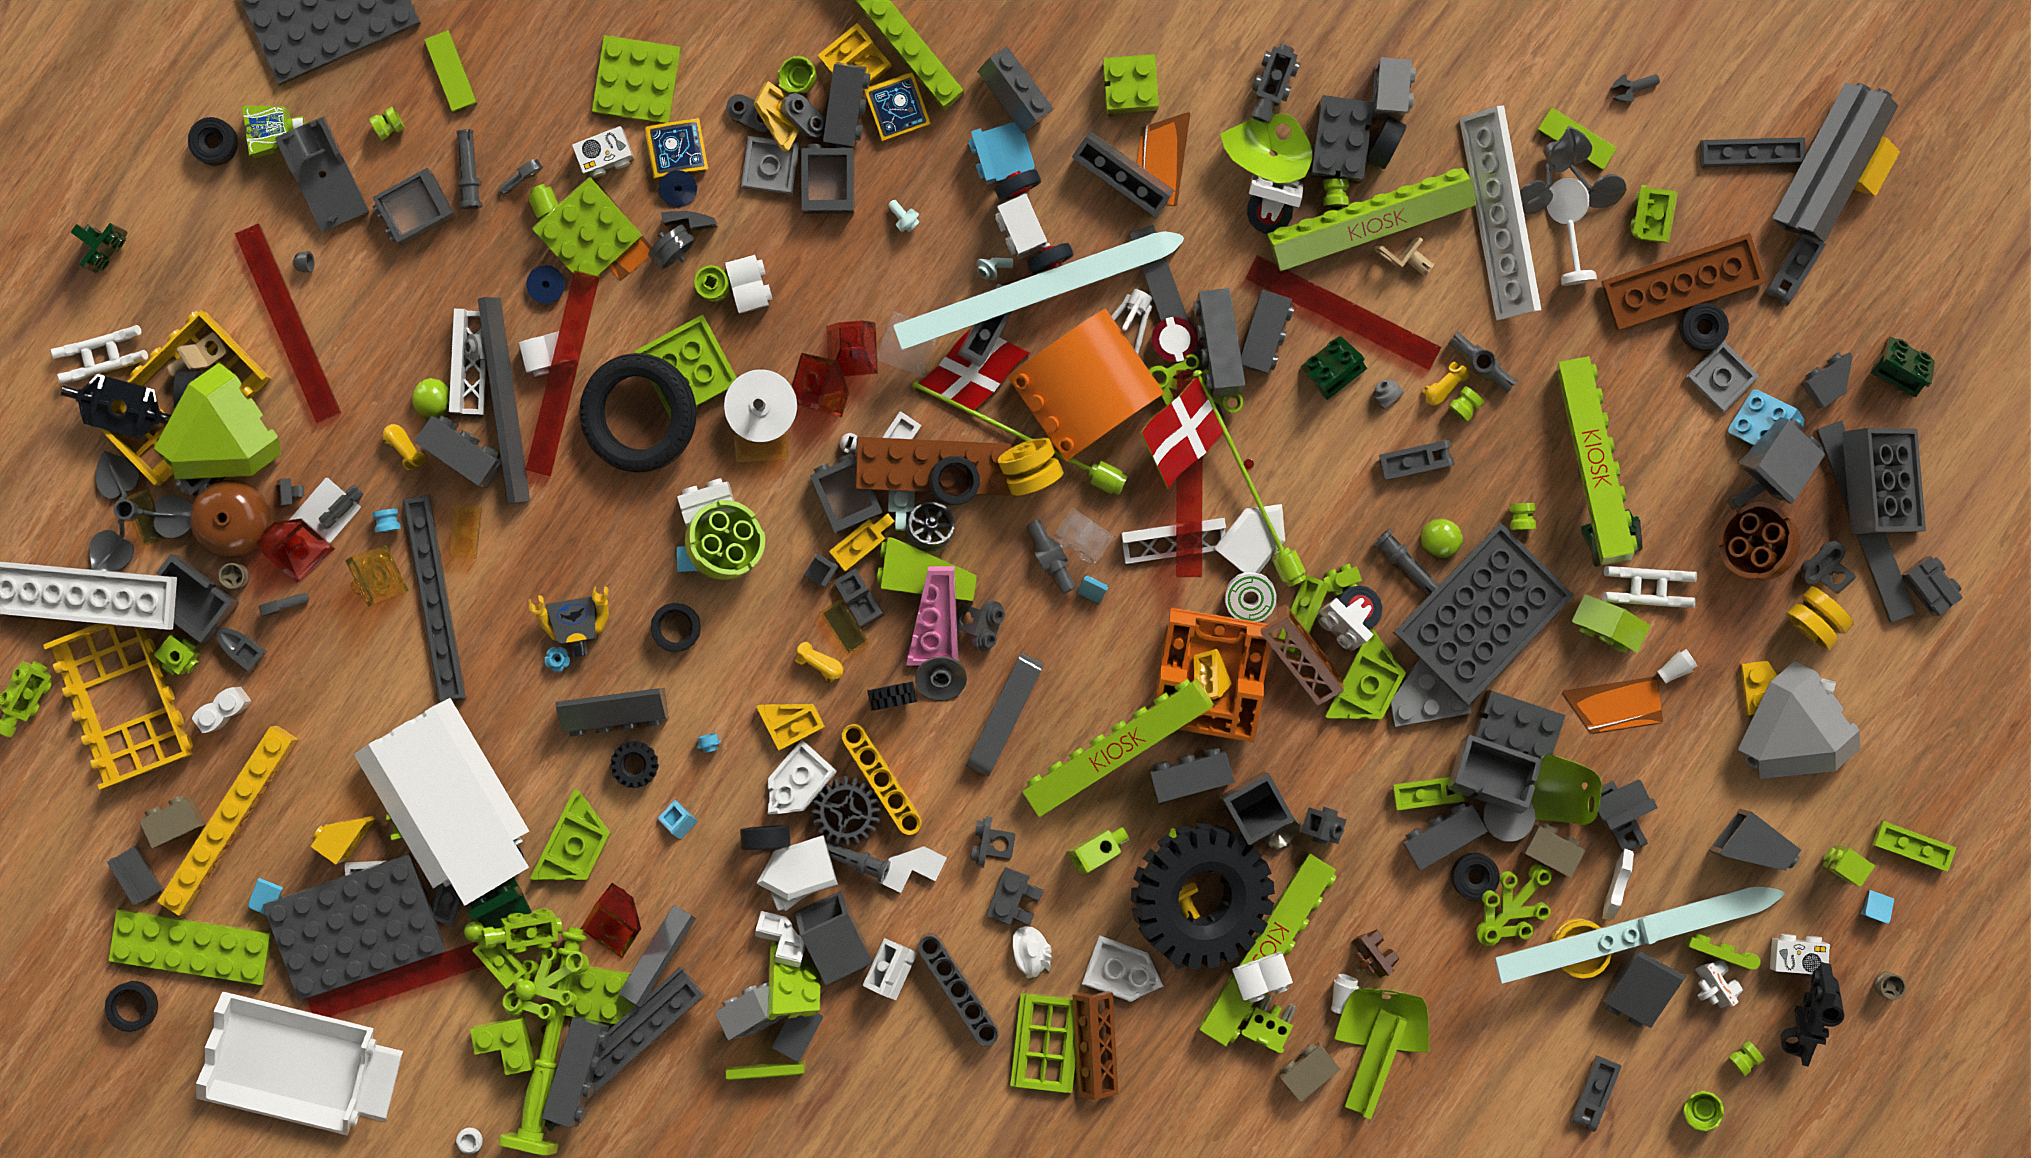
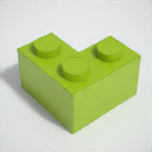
[1572,594,1651,653]
[470,1015,535,1075]

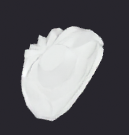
[1013,926,1052,979]

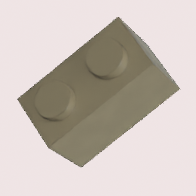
[139,795,205,848]
[1521,823,1586,878]
[1279,1042,1340,1102]

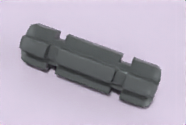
[319,485,363,528]

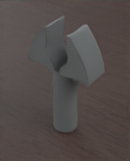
[1610,74,1660,103]
[499,159,543,194]
[259,593,309,617]

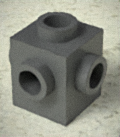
[1301,806,1347,846]

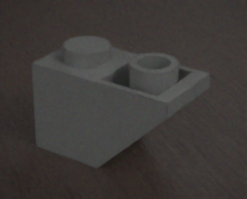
[1801,352,1853,409]

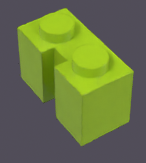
[1822,844,1875,887]

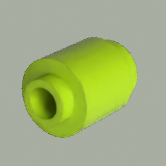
[527,184,559,220]

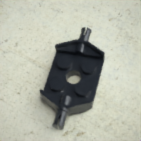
[60,373,172,439]

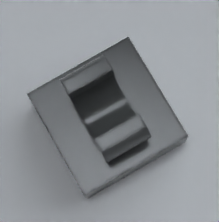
[277,478,304,506]

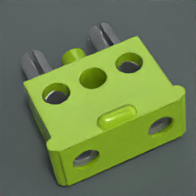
[1240,993,1297,1053]

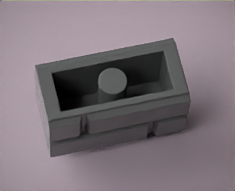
[1902,556,1963,616]

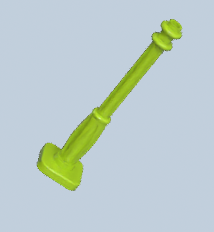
[498,927,587,1155]

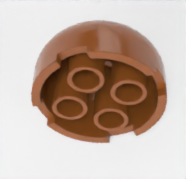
[190,480,272,558]
[1718,501,1800,581]

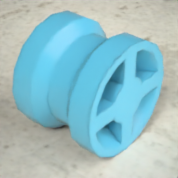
[372,508,401,533]

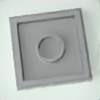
[741,136,800,195]
[1685,341,1759,413]

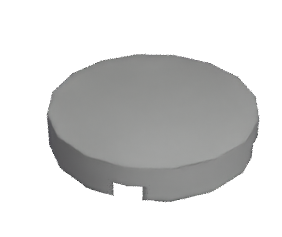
[1483,803,1535,842]

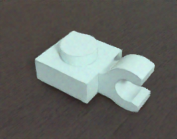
[888,490,915,531]

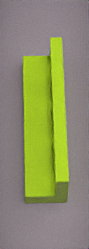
[1344,1009,1407,1119]

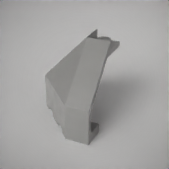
[1738,661,1860,779]

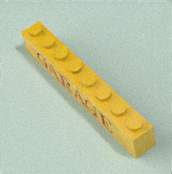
[157,726,299,916]

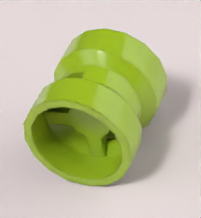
[369,106,405,141]
[1323,178,1349,208]
[1448,386,1485,422]
[1509,503,1537,530]
[1728,1040,1765,1077]

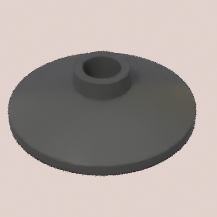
[915,656,967,700]

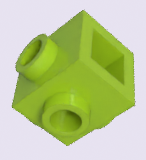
[154,635,200,675]

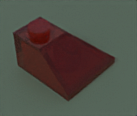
[826,320,878,378]
[791,353,849,417]
[256,518,335,583]
[580,883,642,958]

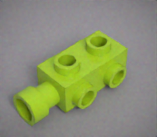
[0,661,51,738]
[481,909,562,953]

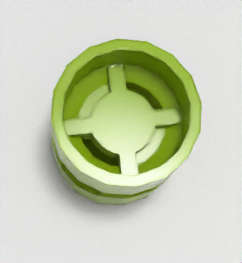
[694,265,731,302]

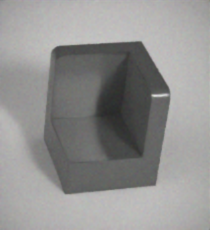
[804,553,839,589]

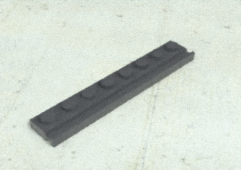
[545,967,706,1132]

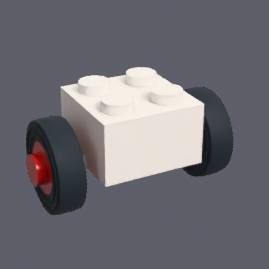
[995,169,1074,274]

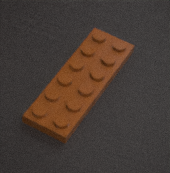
[1601,233,1766,330]
[855,437,1011,496]

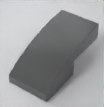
[661,211,718,231]
[834,568,884,628]

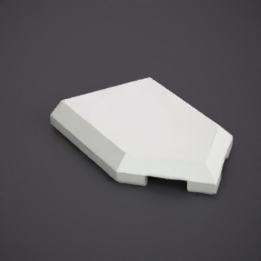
[1213,504,1285,574]
[768,739,837,815]
[756,836,838,901]
[1082,935,1163,1002]

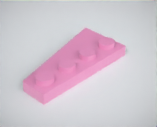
[906,566,958,665]

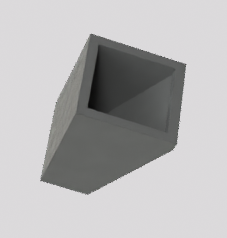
[1738,417,1825,504]
[1220,771,1295,845]
[1709,809,1801,871]
[795,890,873,985]
[1601,947,1686,1029]

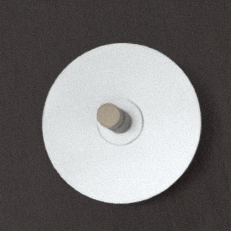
[724,369,797,442]

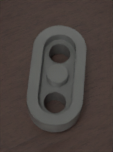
[781,93,826,139]
[726,94,769,133]

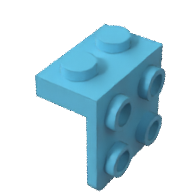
[968,122,1035,185]
[1728,389,1805,446]

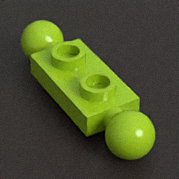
[464,921,536,1000]

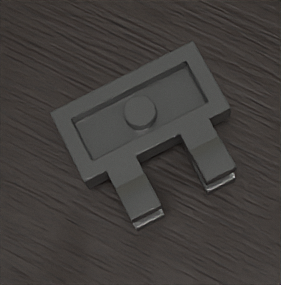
[987,867,1044,925]

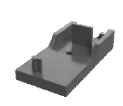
[275,116,369,232]

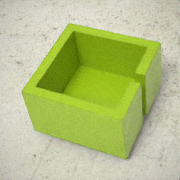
[1103,54,1159,114]

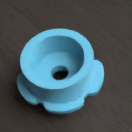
[545,647,570,672]
[696,733,721,753]

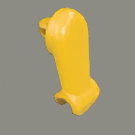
[1422,362,1469,406]
[383,424,426,470]
[795,642,843,683]

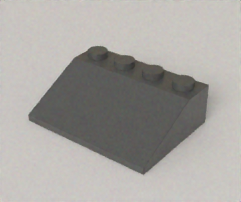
[1843,428,1926,535]

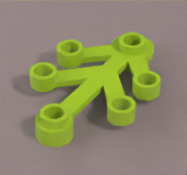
[1149,354,1243,413]
[1477,863,1552,946]
[503,947,589,1021]

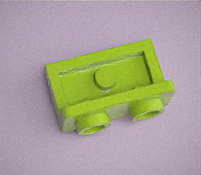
[1631,185,1678,244]

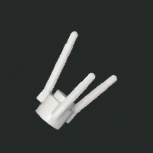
[1111,289,1152,354]

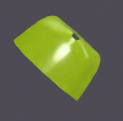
[1220,114,1312,183]
[1531,754,1602,825]
[1334,988,1429,1053]

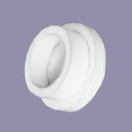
[456,1127,483,1154]

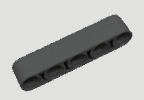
[966,652,1044,777]
[918,933,998,1046]

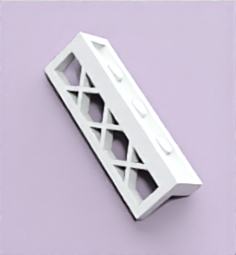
[449,308,487,415]
[1121,518,1226,564]

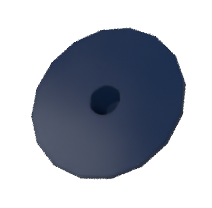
[659,170,697,207]
[526,265,565,304]

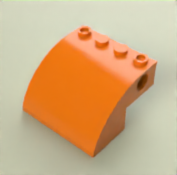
[1007,308,1164,461]
[1154,608,1273,742]

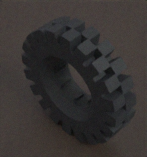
[1131,823,1275,969]

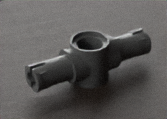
[1447,331,1518,393]
[1026,519,1076,594]

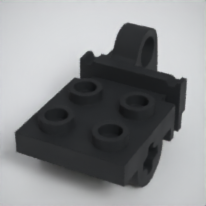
[1780,962,1845,1067]

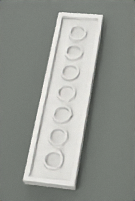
[1459,106,1541,320]
[0,562,177,630]

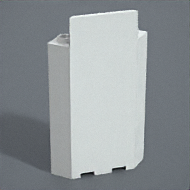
[354,698,529,906]
[196,992,403,1135]

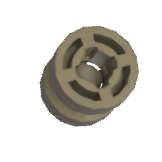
[219,563,250,589]
[1874,971,1906,1000]

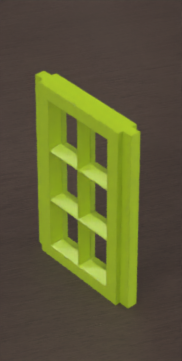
[1010,993,1076,1093]

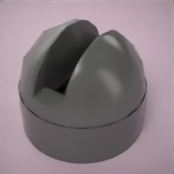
[293,251,315,272]

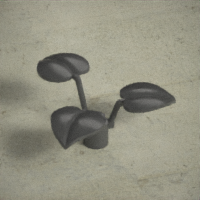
[1520,126,1627,214]
[89,451,192,572]

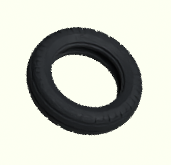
[579,353,697,473]

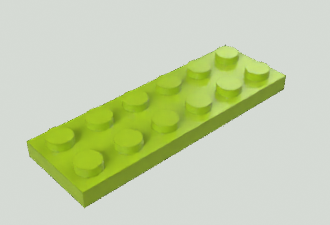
[109,909,272,985]

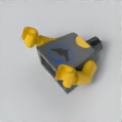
[528,587,609,658]

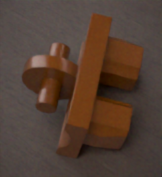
[1351,929,1399,978]

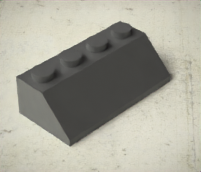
[555,687,669,736]

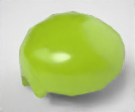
[777,56,817,95]
[412,378,450,420]
[1420,518,1463,559]
[1684,1091,1724,1132]

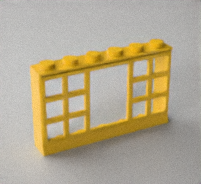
[99,310,272,486]
[43,623,193,790]

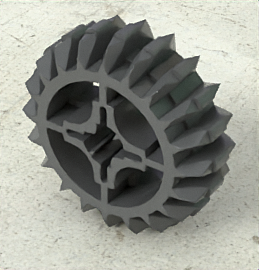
[811,776,882,846]

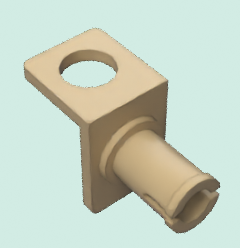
[1374,237,1434,277]
[167,331,228,378]

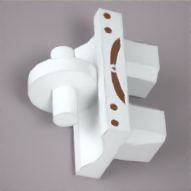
[1695,959,1743,1008]

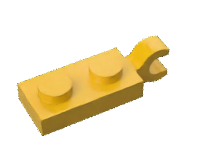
[829,514,896,571]

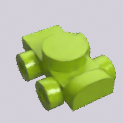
[1323,563,1362,596]

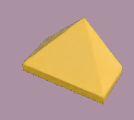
[1194,649,1232,700]

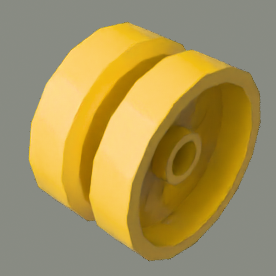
[997,437,1064,496]
[1786,586,1854,651]
[1550,918,1612,979]

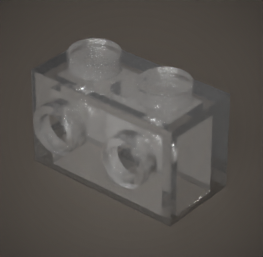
[1053,508,1115,564]

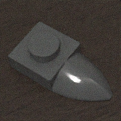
[216,628,267,672]

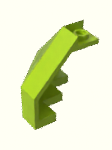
[154,363,281,479]

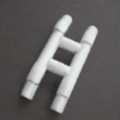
[50,325,148,384]
[1602,566,1697,608]

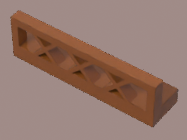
[1261,604,1344,706]
[1072,991,1118,1100]

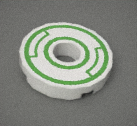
[1225,572,1277,622]

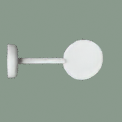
[1547,178,1597,286]

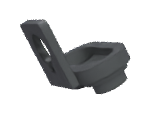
[1801,541,1856,594]
[957,600,1005,651]
[971,816,1015,868]

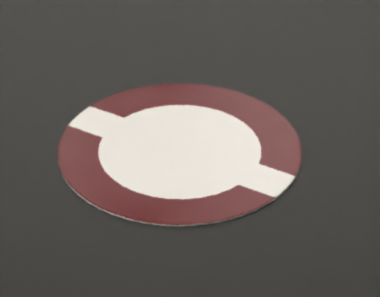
[1152,317,1198,362]

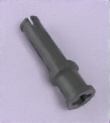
[456,129,483,210]
[1373,529,1439,596]
[825,840,891,883]

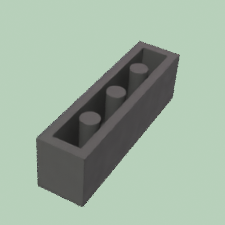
[1072,131,1175,217]
[1193,288,1246,397]
[542,1017,610,1128]

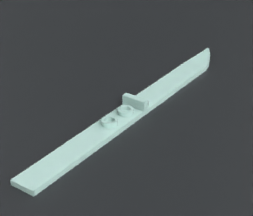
[893,231,1184,350]
[1494,886,1785,984]

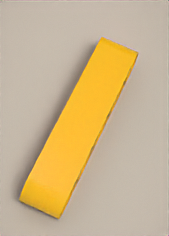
[842,724,922,835]

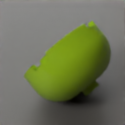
[685,500,765,580]

